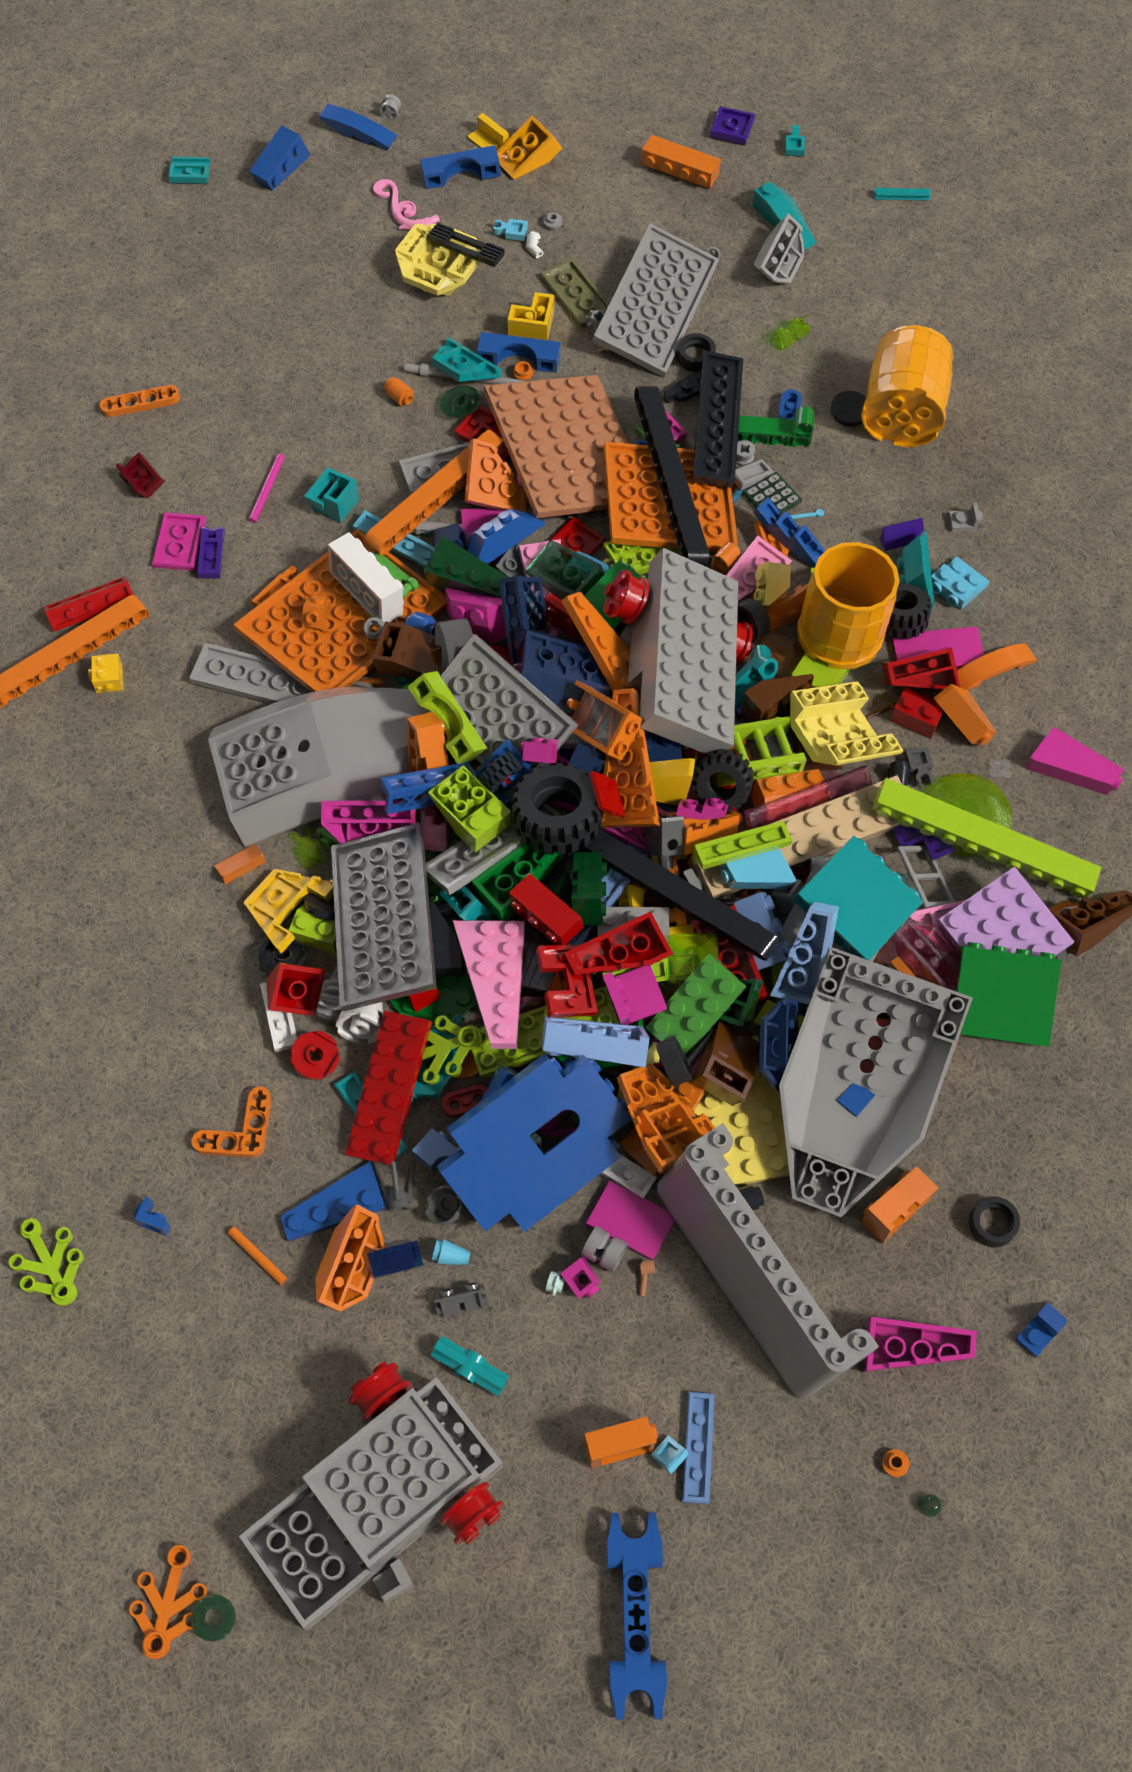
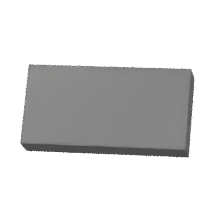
[735,459,774,490]

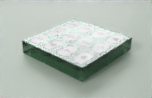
[743,471,802,514]

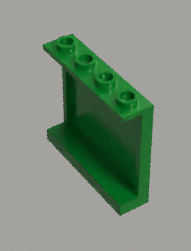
[956,942,1062,1047]

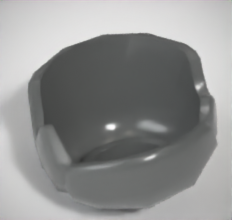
[425,1185,464,1225]

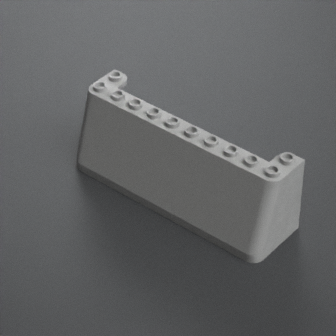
[657,1123,879,1399]

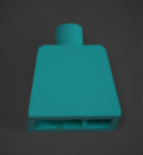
[439,886,493,921]

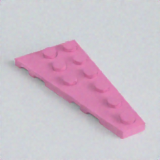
[453,921,525,1049]

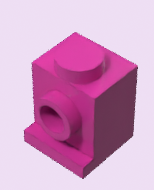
[520,737,558,763]
[560,1257,602,1299]

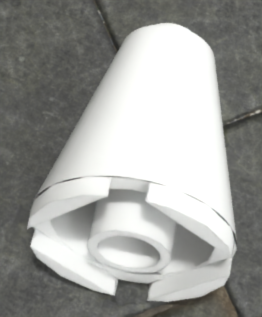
[336,1002,383,1043]

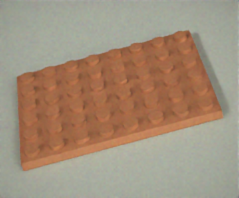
[483,375,629,518]

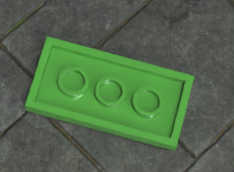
[646,954,747,1057]

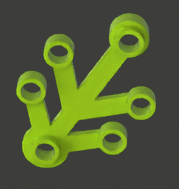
[422,1015,482,1085]
[9,1218,84,1306]

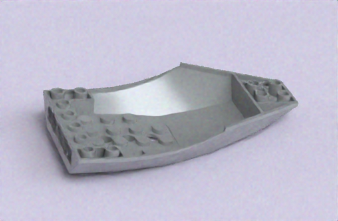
[208,687,447,848]
[779,947,973,1217]

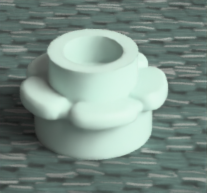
[546,1271,565,1296]

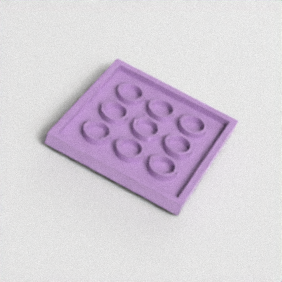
[937,867,1074,956]

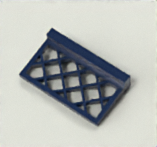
[499,576,550,668]

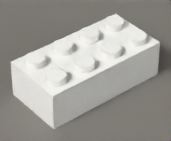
[328,532,404,623]

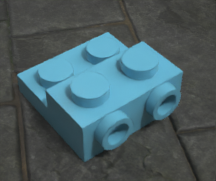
[931,557,990,610]

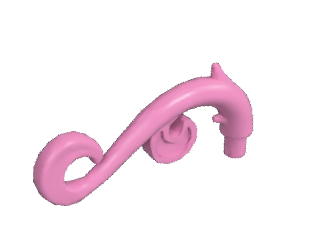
[373,179,440,230]

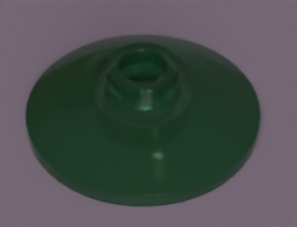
[440,386,480,418]

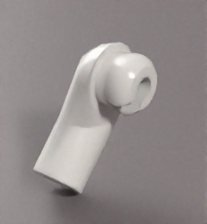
[526,231,543,259]

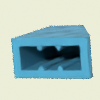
[720,848,797,889]

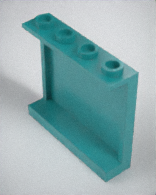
[792,836,924,960]

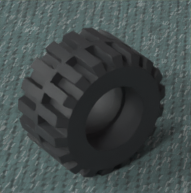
[885,583,931,640]
[692,749,754,813]

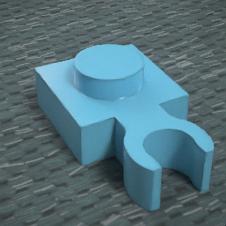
[493,219,528,241]

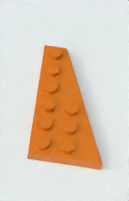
[561,592,641,702]

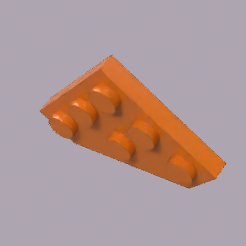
[465,439,527,512]

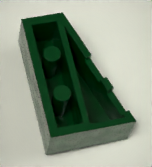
[572,852,607,926]
[680,979,764,1027]

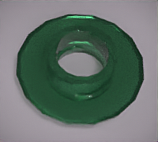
[191,1594,236,1642]

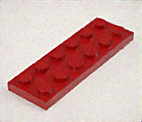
[345,1011,432,1166]

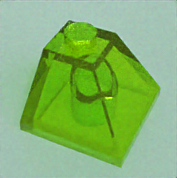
[668,933,718,983]

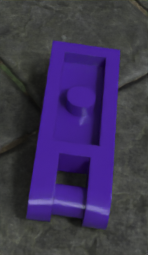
[198,527,225,578]

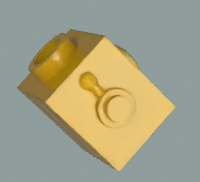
[88,653,123,693]

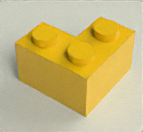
[508,292,555,340]

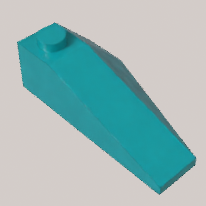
[752,182,816,250]

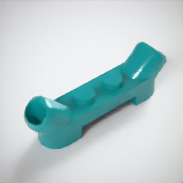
[734,645,778,717]

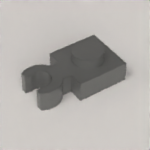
[904,747,933,787]

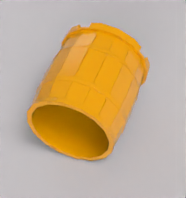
[861,325,953,448]
[797,542,899,669]

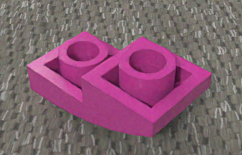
[676,798,729,819]

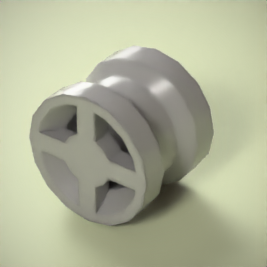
[379,94,401,119]
[736,440,755,466]

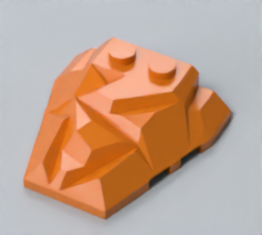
[617,1063,715,1174]

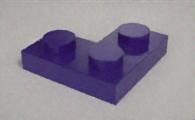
[893,825,955,861]

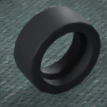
[677,333,716,372]
[737,598,771,642]
[656,1036,693,1087]
[969,1196,1021,1248]

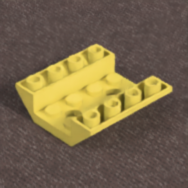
[790,681,903,765]

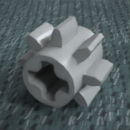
[584,309,605,335]

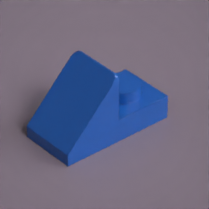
[1015,1302,1068,1358]

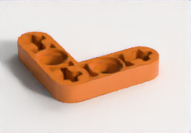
[191,1086,272,1158]

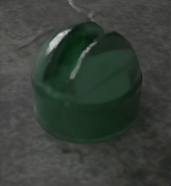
[919,1494,942,1517]

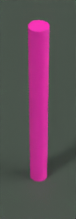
[248,453,285,523]

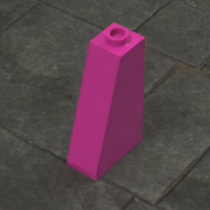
[1026,726,1124,795]

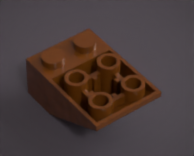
[372,621,445,679]
[740,674,814,723]
[691,1019,760,1106]

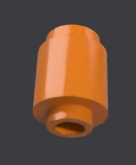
[384,377,414,406]

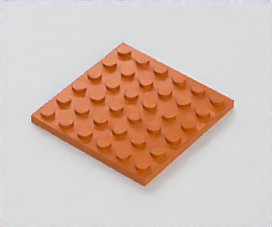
[603,442,739,552]

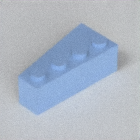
[770,902,839,1004]
[541,1016,649,1067]

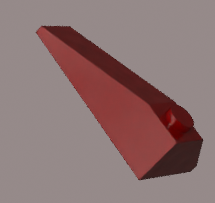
[564,911,673,976]

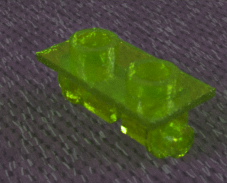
[771,315,811,350]

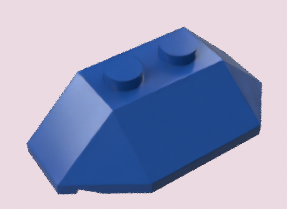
[467,509,545,564]

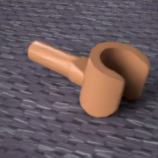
[639,1260,655,1297]

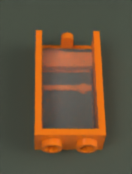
[566,680,644,760]

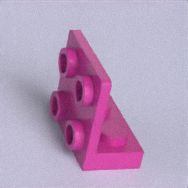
[603,965,667,1025]

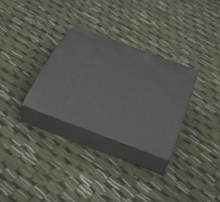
[435,618,473,669]

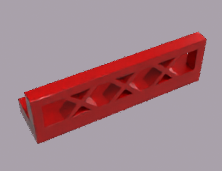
[43,576,133,632]

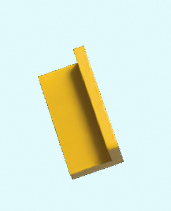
[468,113,509,151]

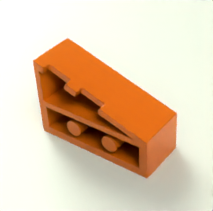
[861,1166,939,1244]

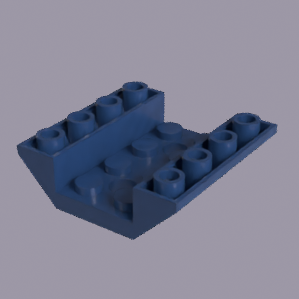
[518,627,610,724]

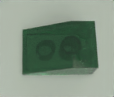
[525,540,605,600]

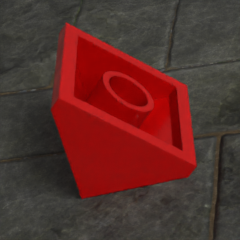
[267,963,326,1016]

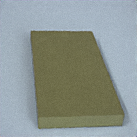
[539,258,610,328]

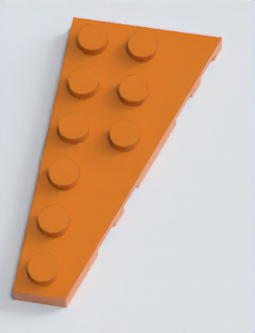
[601,688,660,828]

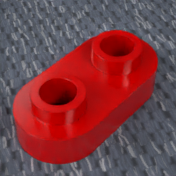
[442,1085,487,1118]

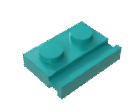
[169,157,211,183]

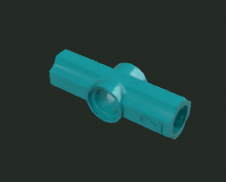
[431,1336,510,1397]

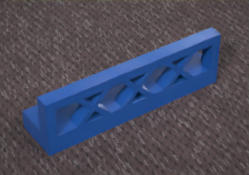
[380,762,477,814]

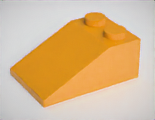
[497,115,563,180]

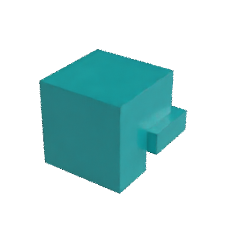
[304,467,359,523]

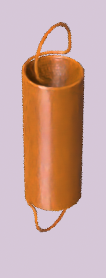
[359,678,390,687]

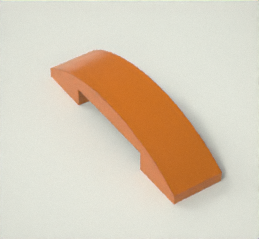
[957,643,1037,691]

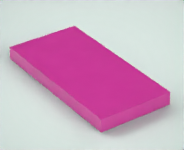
[891,627,984,669]

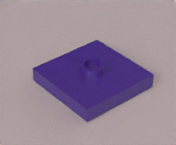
[709,106,756,145]

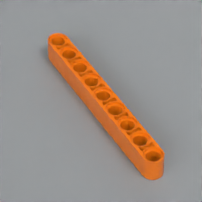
[364,430,506,555]
[0,595,149,708]

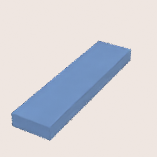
[682,1392,715,1505]

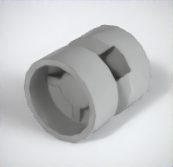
[581,1226,628,1273]

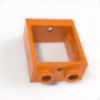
[584,1416,658,1469]

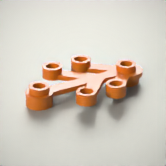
[129,1545,208,1660]

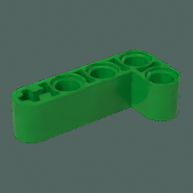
[738,406,814,448]

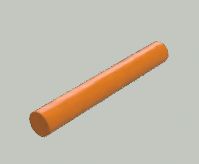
[228,1226,288,1286]

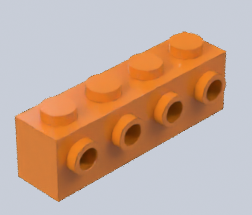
[641,135,721,189]

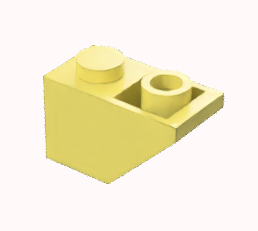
[754,562,791,607]

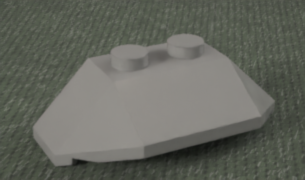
[753,213,804,284]

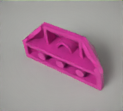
[445,588,507,644]
[321,801,416,843]

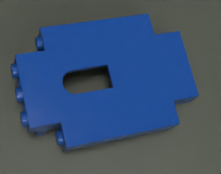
[437,1054,631,1232]

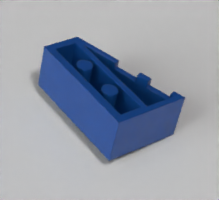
[249,125,311,191]

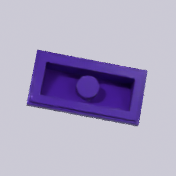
[880,518,924,551]

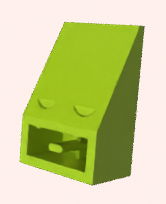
[428,765,511,853]

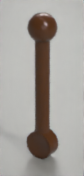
[865,701,897,720]

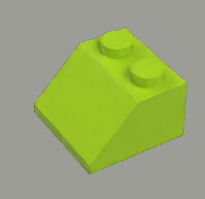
[288,904,337,955]

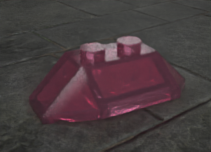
[893,919,961,991]

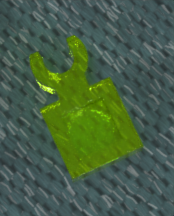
[294,828,327,869]

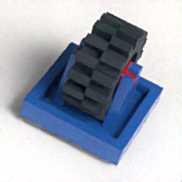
[474,740,534,806]

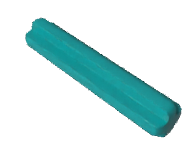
[874,188,931,200]

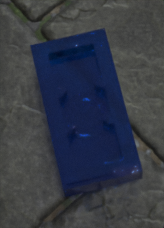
[367,1240,423,1279]

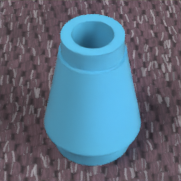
[431,1239,470,1266]

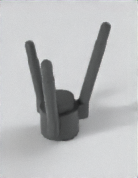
[371,1160,415,1212]

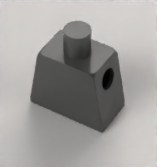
[644,814,684,869]

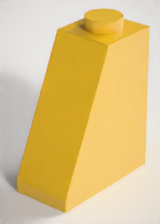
[650,758,695,806]

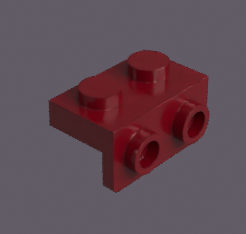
[115,452,165,498]

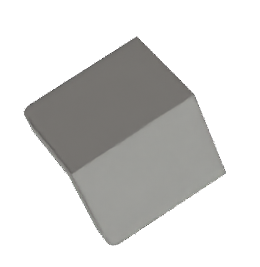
[373,1559,414,1604]

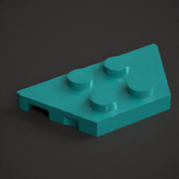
[432,337,502,382]

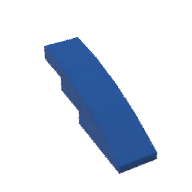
[319,104,397,151]
[753,497,825,568]

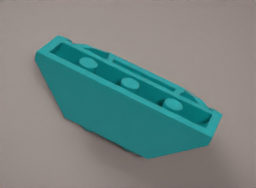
[897,531,934,614]

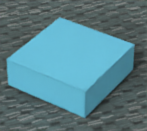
[650,1435,689,1474]

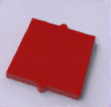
[589,771,626,818]

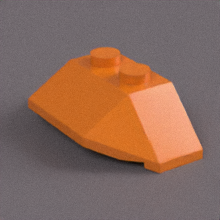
[315,1204,385,1312]

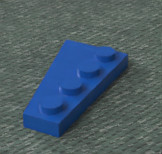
[281,1161,385,1242]

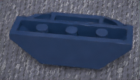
[757,998,799,1097]

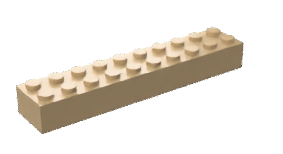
[687,775,902,899]

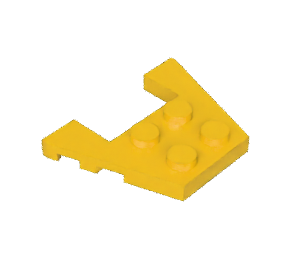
[243,869,334,954]

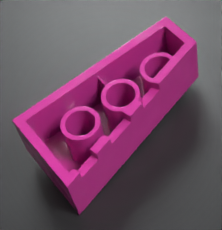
[863,1317,977,1372]

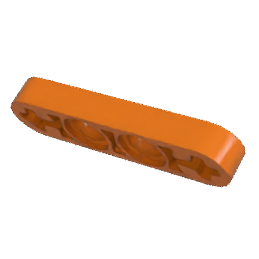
[100,385,180,417]

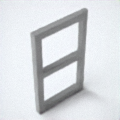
[897,846,955,909]

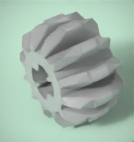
[316,979,342,1020]

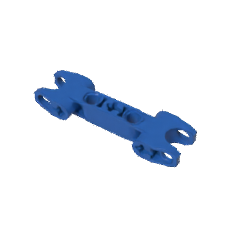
[607,1512,667,1720]

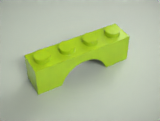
[408,671,487,764]

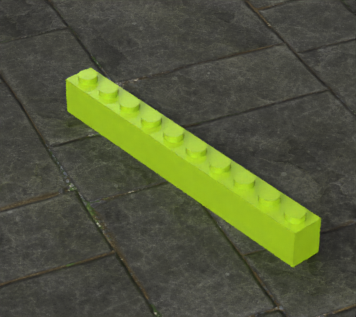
[871,778,1102,898]

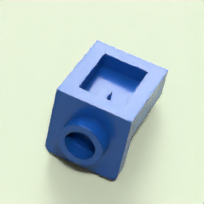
[134,1197,171,1236]

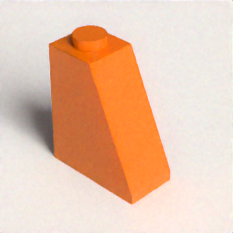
[934,684,997,746]

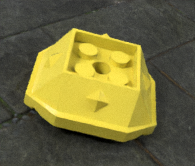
[395,224,482,296]

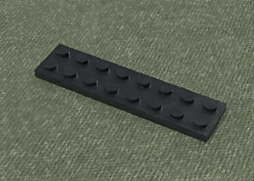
[692,351,743,488]

